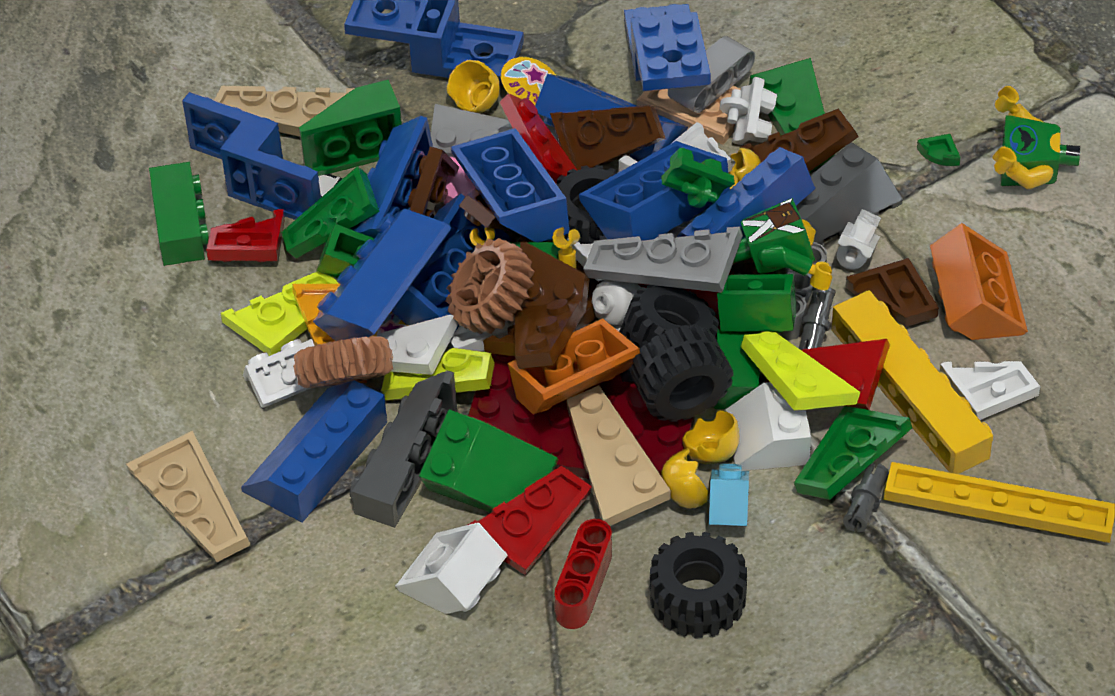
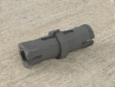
[799,287,836,350]
[843,463,889,532]

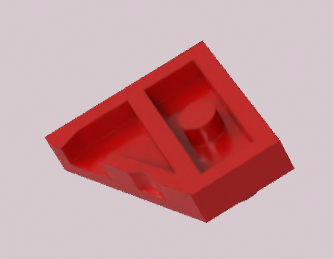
[206,209,285,262]

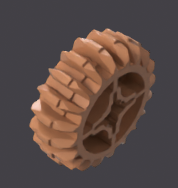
[445,238,534,334]
[293,336,393,388]

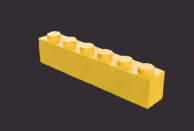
[831,290,993,474]

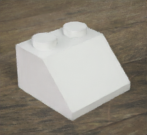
[726,382,811,471]
[395,523,508,614]

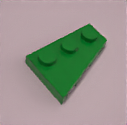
[282,166,380,259]
[794,406,912,500]

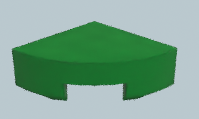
[917,134,961,166]

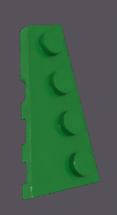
[749,58,835,173]

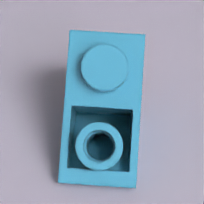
[709,464,749,526]

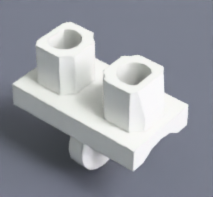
[720,77,777,146]
[837,209,881,270]

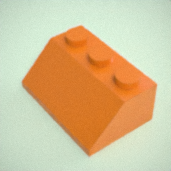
[930,223,1028,340]
[508,318,640,415]

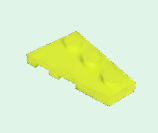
[220,271,339,356]
[741,331,860,411]
[381,348,494,400]

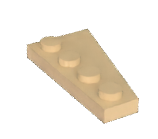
[214,86,355,136]
[566,385,671,526]
[126,431,251,562]

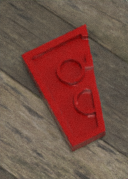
[500,93,577,184]
[764,338,890,410]
[468,466,592,575]

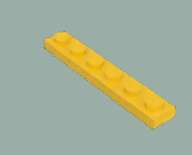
[884,462,1115,543]

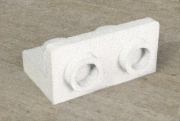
[243,339,315,408]

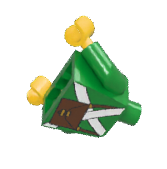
[732,198,832,290]

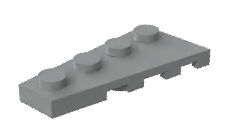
[430,104,561,158]
[583,226,743,292]

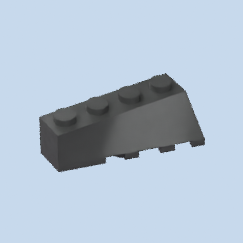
[796,142,903,245]
[350,370,457,528]

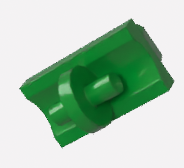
[661,148,735,208]

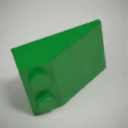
[299,79,402,176]
[419,409,558,513]

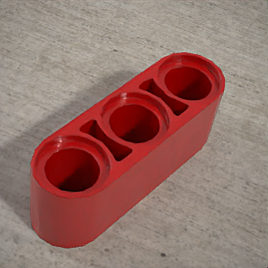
[554,519,612,629]

